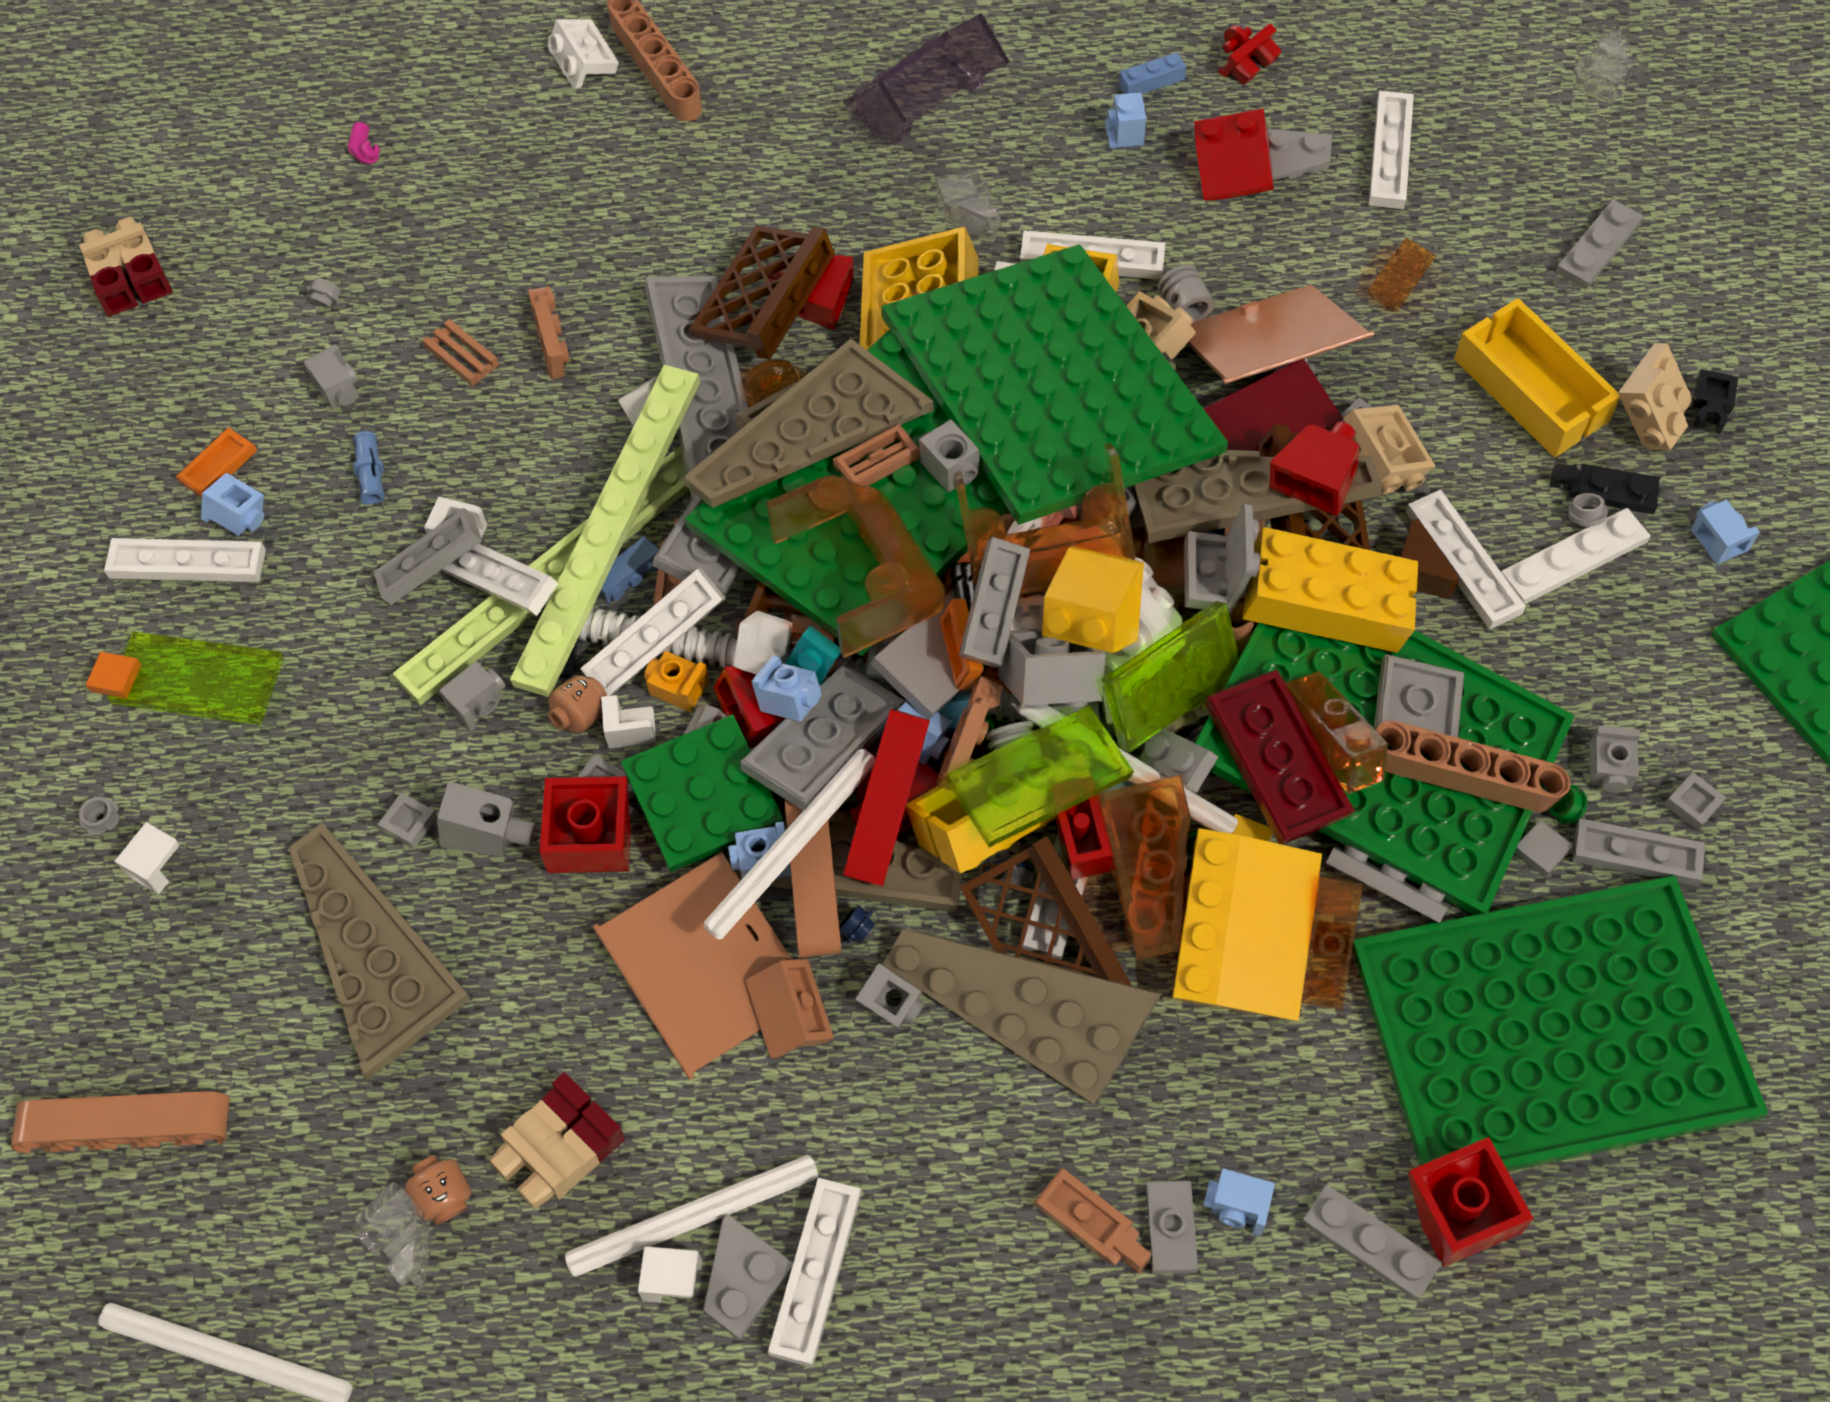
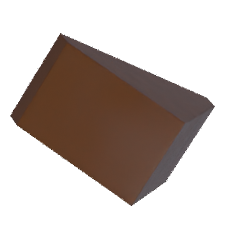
[1401,518,1459,599]

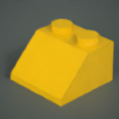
[1042,546,1144,653]

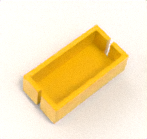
[1454,298,1620,458]
[1243,527,1418,653]
[906,729,1090,874]

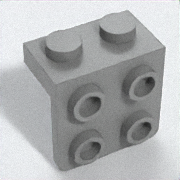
[1184,504,1260,613]

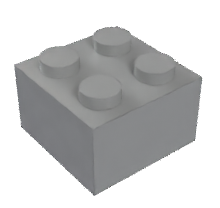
[998,629,1106,709]

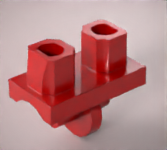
[1218,23,1282,85]

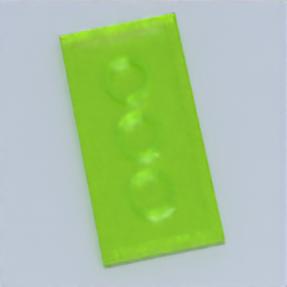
[1102,601,1239,752]
[107,631,284,725]
[946,706,1134,847]

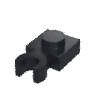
[1692,369,1738,434]

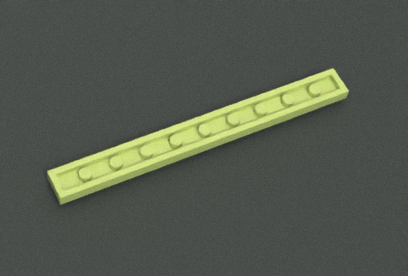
[510,365,700,697]
[392,446,690,706]

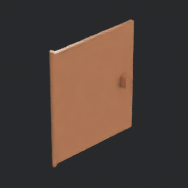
[1187,284,1374,384]
[593,852,792,1080]

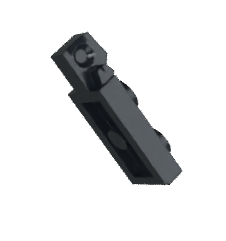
[1549,464,1660,515]

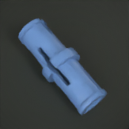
[352,431,385,505]

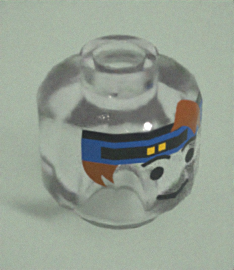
[978,841,1035,901]

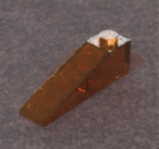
[1096,775,1191,960]

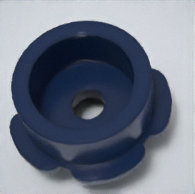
[839,904,875,943]

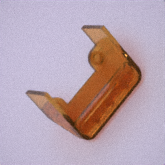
[954,443,1135,596]
[766,476,945,658]

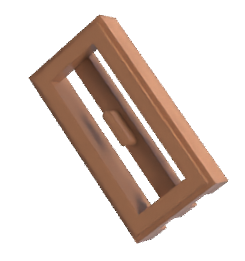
[422,319,499,387]
[833,424,920,493]

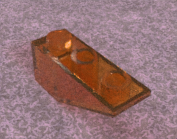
[1285,671,1388,794]
[1301,874,1363,1010]

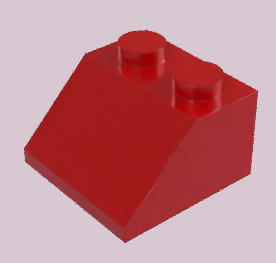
[1194,108,1274,200]
[539,776,631,873]
[1408,1137,1534,1268]

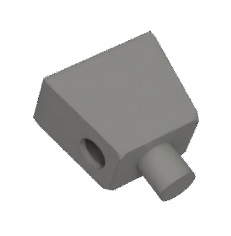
[437,781,536,857]

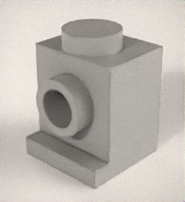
[303,344,358,410]
[439,661,506,732]
[1589,726,1640,793]
[855,963,925,1028]

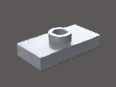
[1146,1181,1198,1274]

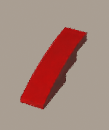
[843,709,930,887]

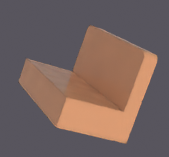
[746,959,834,1059]

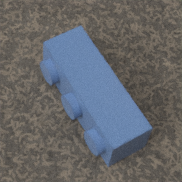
[1119,52,1186,94]
[599,536,659,604]

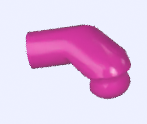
[347,122,380,165]

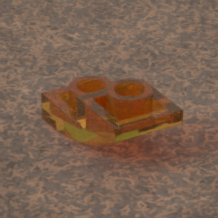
[1367,237,1436,312]

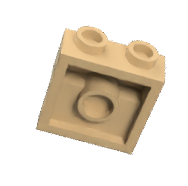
[1127,291,1196,360]
[1618,343,1693,451]
[1343,405,1436,495]

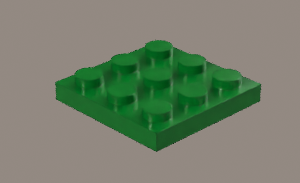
[621,715,783,872]

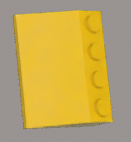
[859,226,978,350]
[1171,828,1322,1021]

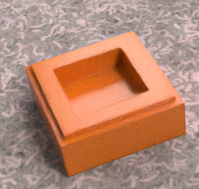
[86,651,141,699]

